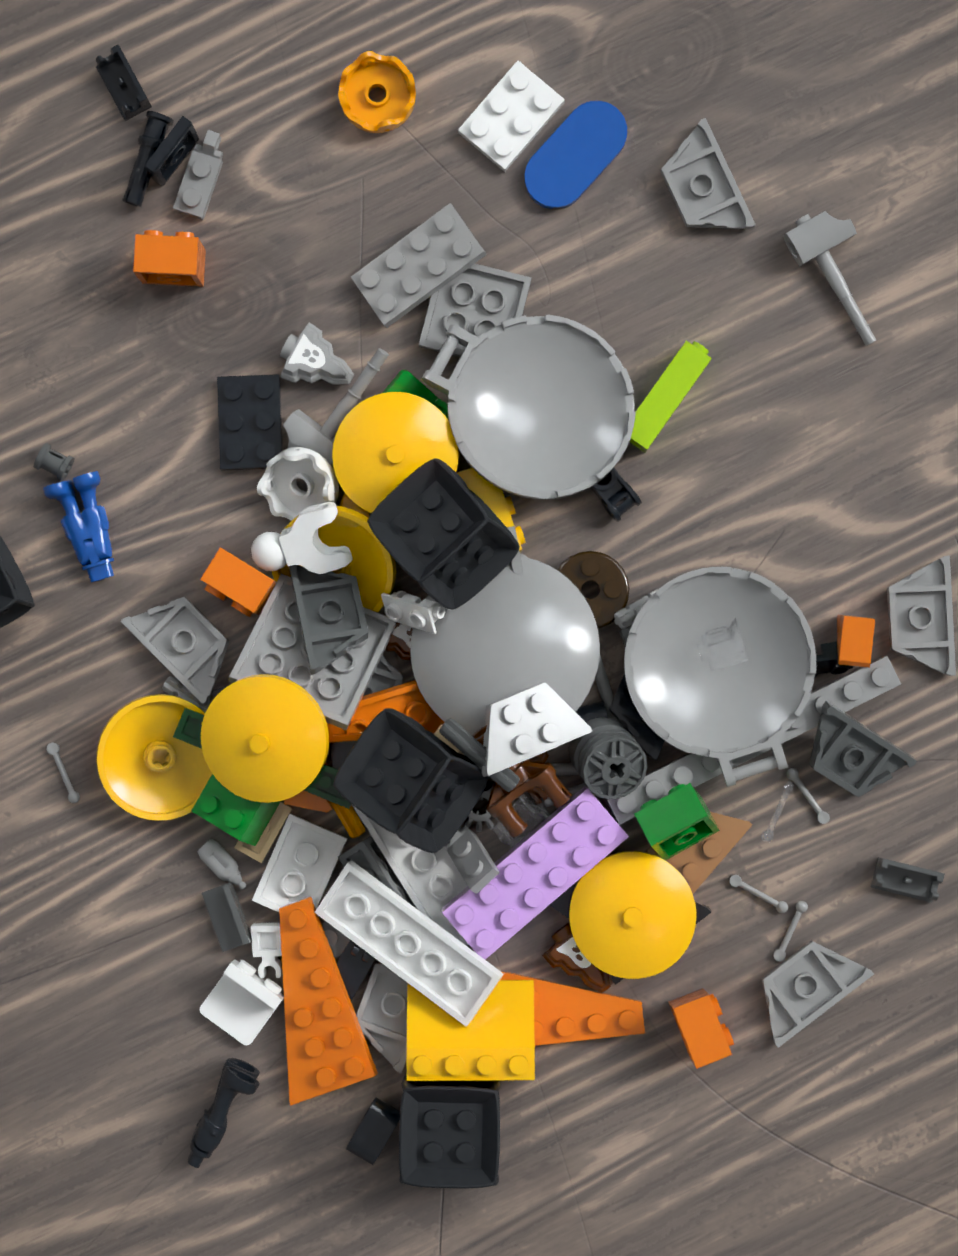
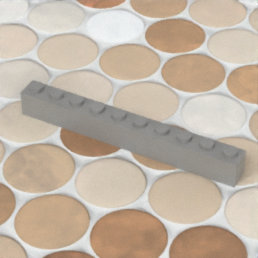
[605,656,901,825]

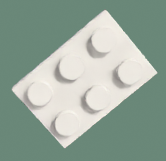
[458,61,565,172]
[252,813,347,912]

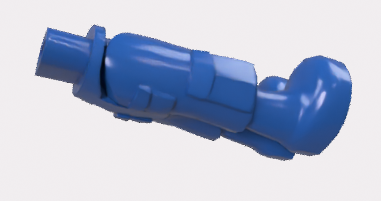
[43,471,114,583]

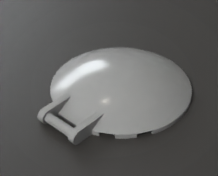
[421,315,635,499]
[410,526,600,735]
[624,567,816,787]

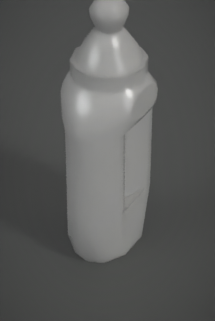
[197,839,246,889]

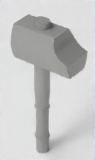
[783,211,876,346]
[283,348,389,468]

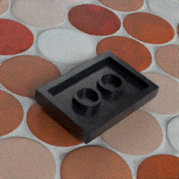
[217,374,283,471]

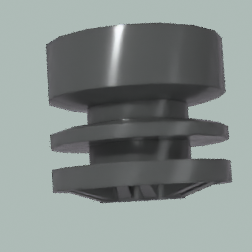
[568,717,647,799]

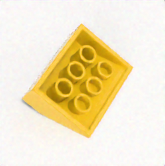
[407,980,535,1081]

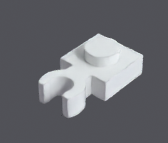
[251,923,283,978]

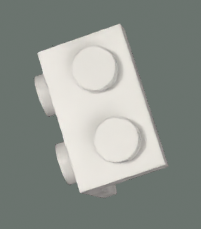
[200,959,284,1045]

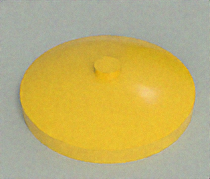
[332,392,459,514]
[272,506,396,613]
[201,674,329,803]
[96,694,212,821]
[569,851,696,979]

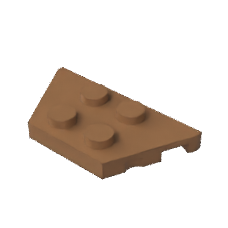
[646,812,752,894]

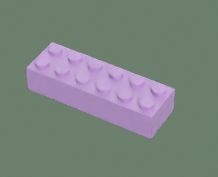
[441,786,629,960]

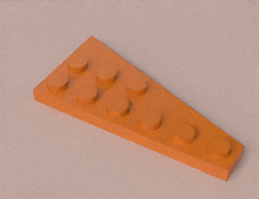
[279,896,378,1106]
[500,971,645,1046]

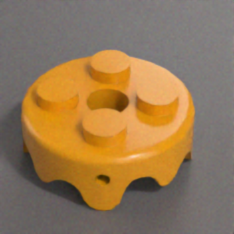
[338,51,416,133]

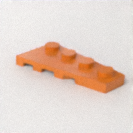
[327,680,445,742]

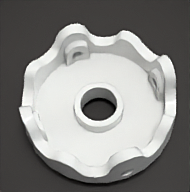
[257,447,339,520]

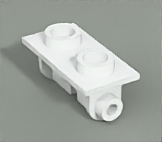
[381,590,445,634]

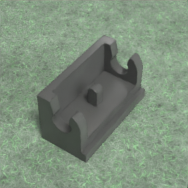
[871,857,945,902]

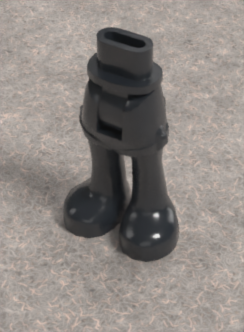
[188,1058,260,1168]

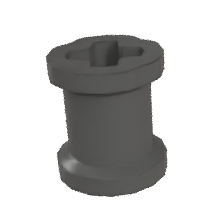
[33,443,75,481]

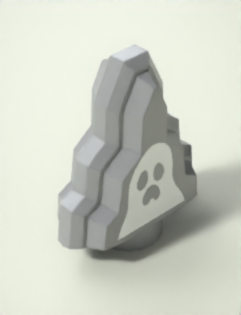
[280,322,354,385]

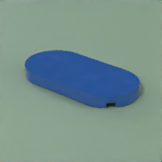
[525,101,627,209]

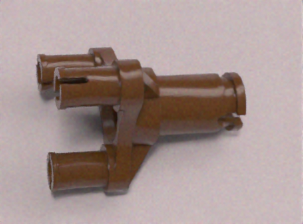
[472,725,572,838]

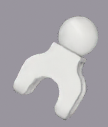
[251,502,353,574]

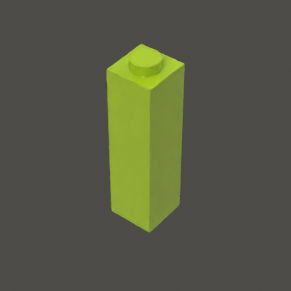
[629,340,712,453]

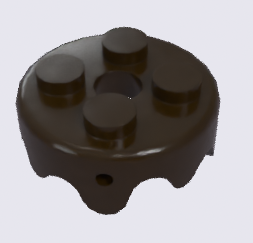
[557,551,630,629]

